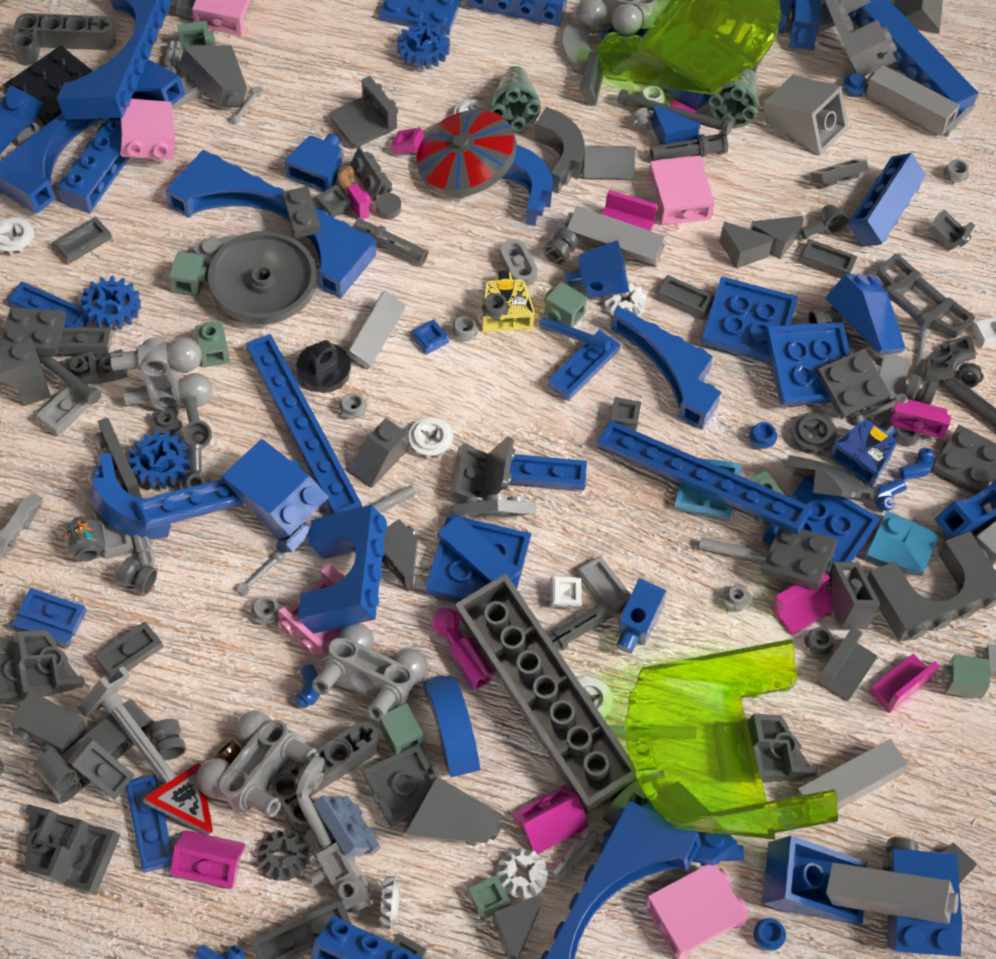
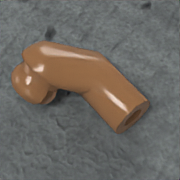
[336,165,355,196]

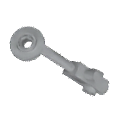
[296,756,373,914]

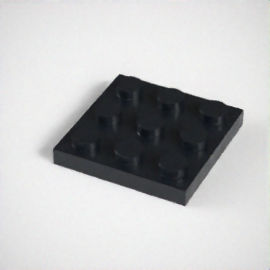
[3,45,93,125]

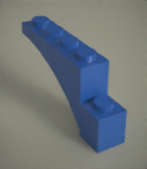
[0,85,44,155]
[611,307,722,430]

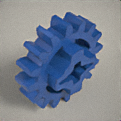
[397,22,450,69]
[81,276,141,330]
[128,430,190,489]

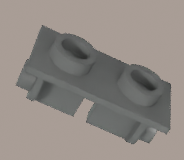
[350,146,392,201]

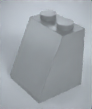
[763,75,849,156]

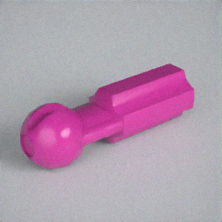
[431,608,495,689]

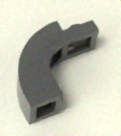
[534,107,585,193]

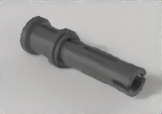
[650,131,728,161]

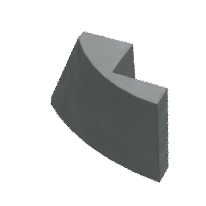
[787,455,874,500]
[0,630,85,704]
[711,713,818,784]
[25,804,121,896]

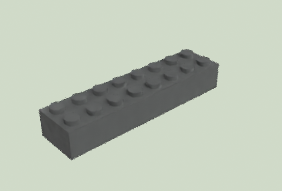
[455,573,640,815]

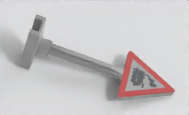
[78,666,213,835]

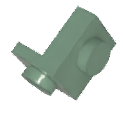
[177,21,216,49]

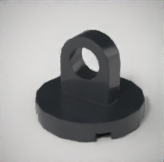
[296,340,351,393]

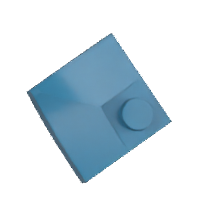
[675,459,742,520]
[864,511,940,576]

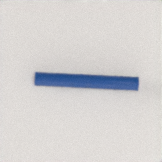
[539,317,611,351]

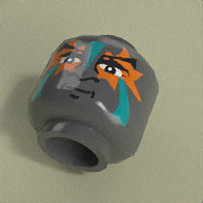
[64,516,105,561]

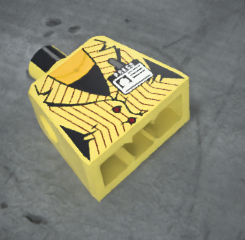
[482,270,534,332]

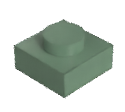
[468,875,511,920]

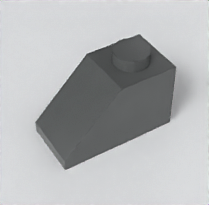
[350,418,408,488]
[382,519,418,592]
[831,562,880,629]

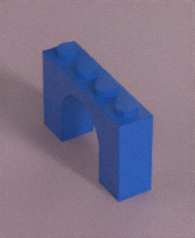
[298,504,387,634]

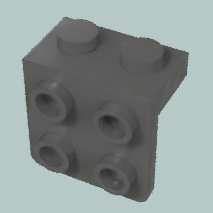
[330,76,399,148]
[450,437,515,503]

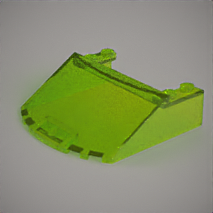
[597,0,781,95]
[625,639,838,840]

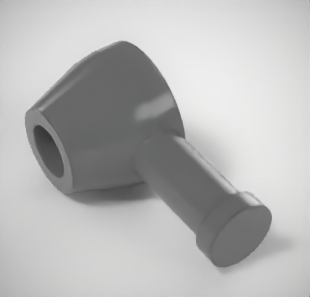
[800,204,849,240]
[182,396,212,448]
[182,444,211,489]

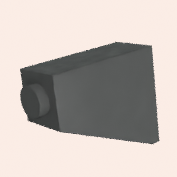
[179,45,247,107]
[401,776,503,844]

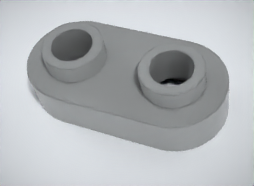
[500,239,537,286]

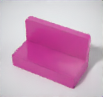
[602,190,658,231]
[889,396,951,439]
[771,572,833,635]
[869,653,940,713]
[512,785,589,854]
[170,830,246,889]

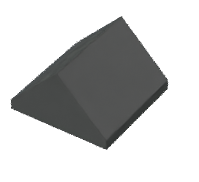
[894,0,943,34]

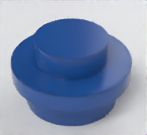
[843,74,868,97]
[749,422,777,449]
[753,918,786,951]

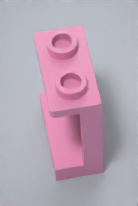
[192,0,251,36]
[120,99,175,160]
[648,156,715,226]
[278,564,361,660]
[645,864,748,959]

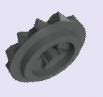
[791,413,837,453]
[257,830,309,881]

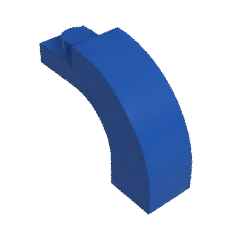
[789,0,820,50]
[501,145,553,226]
[89,453,171,538]
[934,480,996,539]
[422,675,481,778]

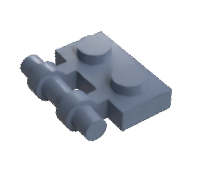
[313,795,381,856]

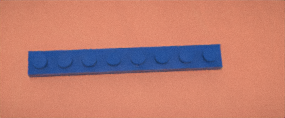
[246,334,362,514]
[597,420,812,535]

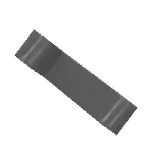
[12,13,116,65]
[33,700,154,803]
[271,722,379,834]

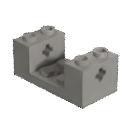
[825,0,897,76]

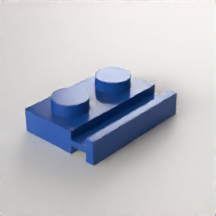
[11,588,87,648]

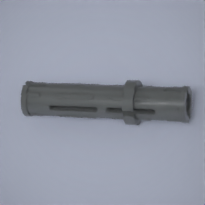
[353,217,429,265]
[548,601,614,650]

